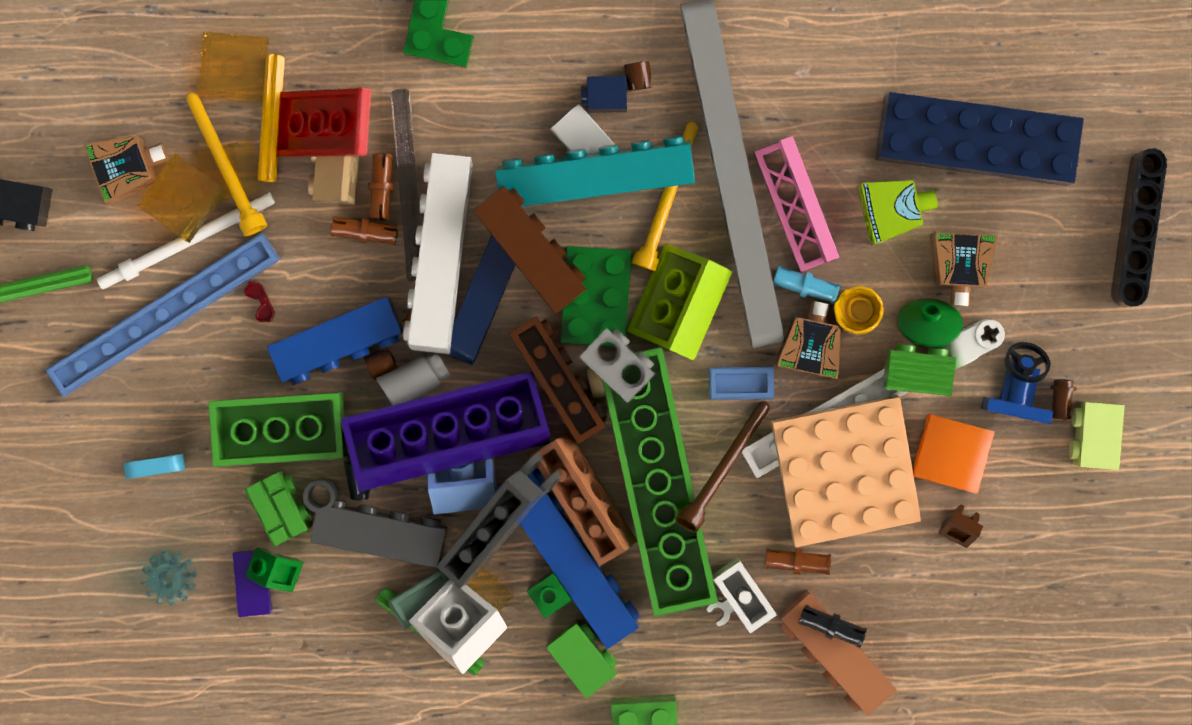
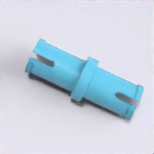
[773,266,840,304]

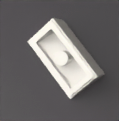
[550,104,619,154]

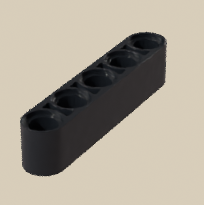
[1111,148,1167,307]

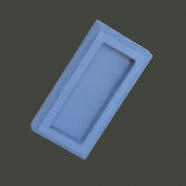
[709,367,774,400]

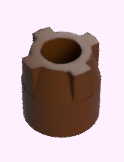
[624,61,651,91]
[364,347,398,380]

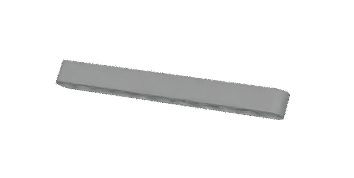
[680,0,784,349]

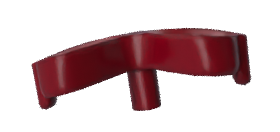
[244,280,275,322]

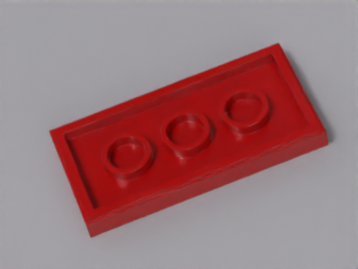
[276,88,371,158]

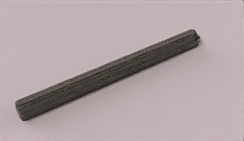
[391,89,422,281]

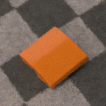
[912,414,995,494]

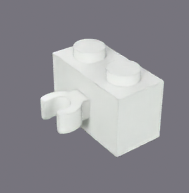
[706,557,777,633]

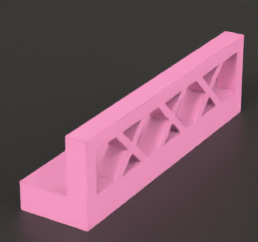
[754,136,839,272]

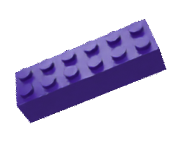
[341,371,549,492]

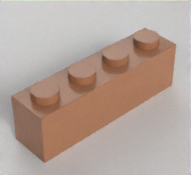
[779,590,897,716]

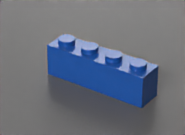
[267,297,404,386]

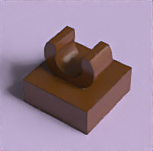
[938,504,983,548]

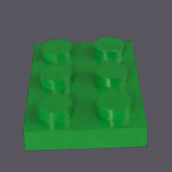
[561,246,632,347]

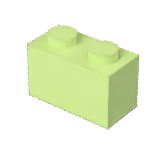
[1069,401,1125,470]

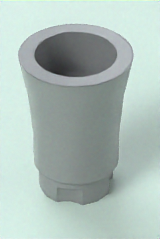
[376,352,451,406]

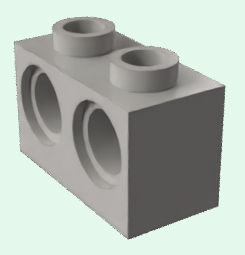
[580,328,655,403]

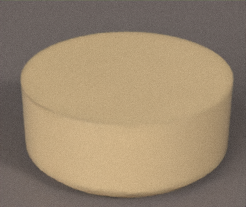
[587,367,606,399]

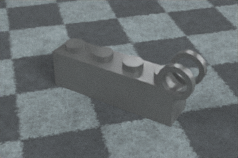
[437,453,562,588]
[303,478,447,568]

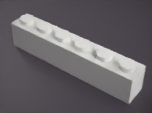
[403,153,473,354]

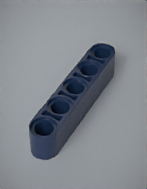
[443,235,516,366]

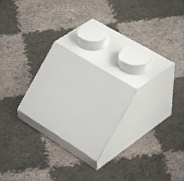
[409,579,508,674]

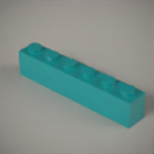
[495,136,695,207]

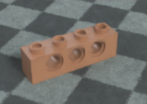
[531,432,637,567]

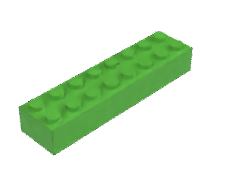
[602,347,718,617]

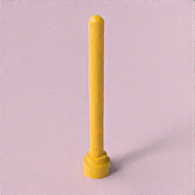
[186,92,268,236]
[631,122,698,272]

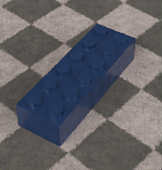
[875,92,1084,186]

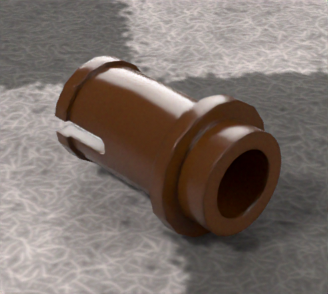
[1050,379,1077,420]

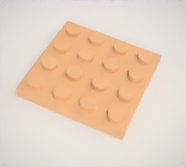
[771,395,921,547]

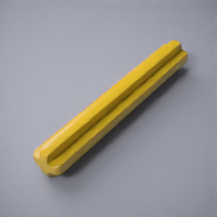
[258,54,285,183]

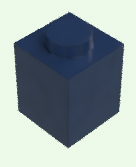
[581,76,627,113]

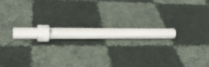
[97,192,276,290]

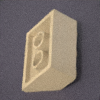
[308,156,359,206]

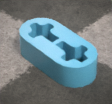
[123,454,186,479]

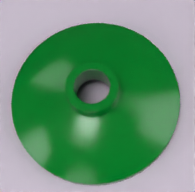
[897,298,963,347]

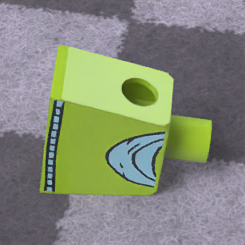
[857,180,938,245]

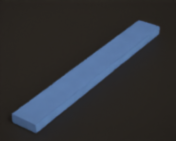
[45,232,281,397]

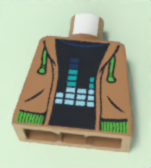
[84,136,169,205]
[930,232,998,306]
[775,301,841,379]

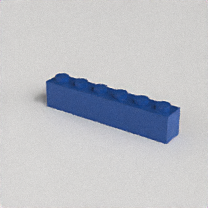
[496,468,640,649]

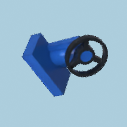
[981,342,1053,424]

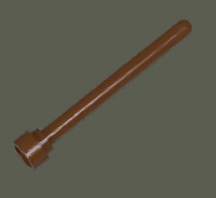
[675,401,770,532]

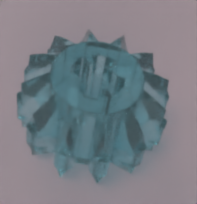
[141,550,197,606]

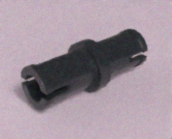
[798,605,867,648]

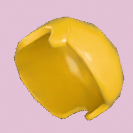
[834,285,884,335]

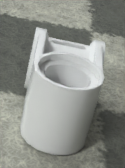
[941,319,1005,369]

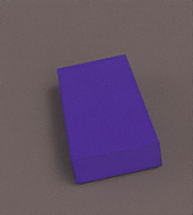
[232,549,272,617]

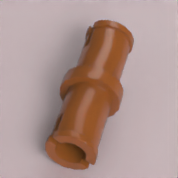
[368,153,394,220]
[331,216,398,245]
[765,548,831,575]

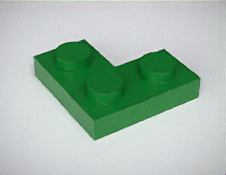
[403,0,474,69]

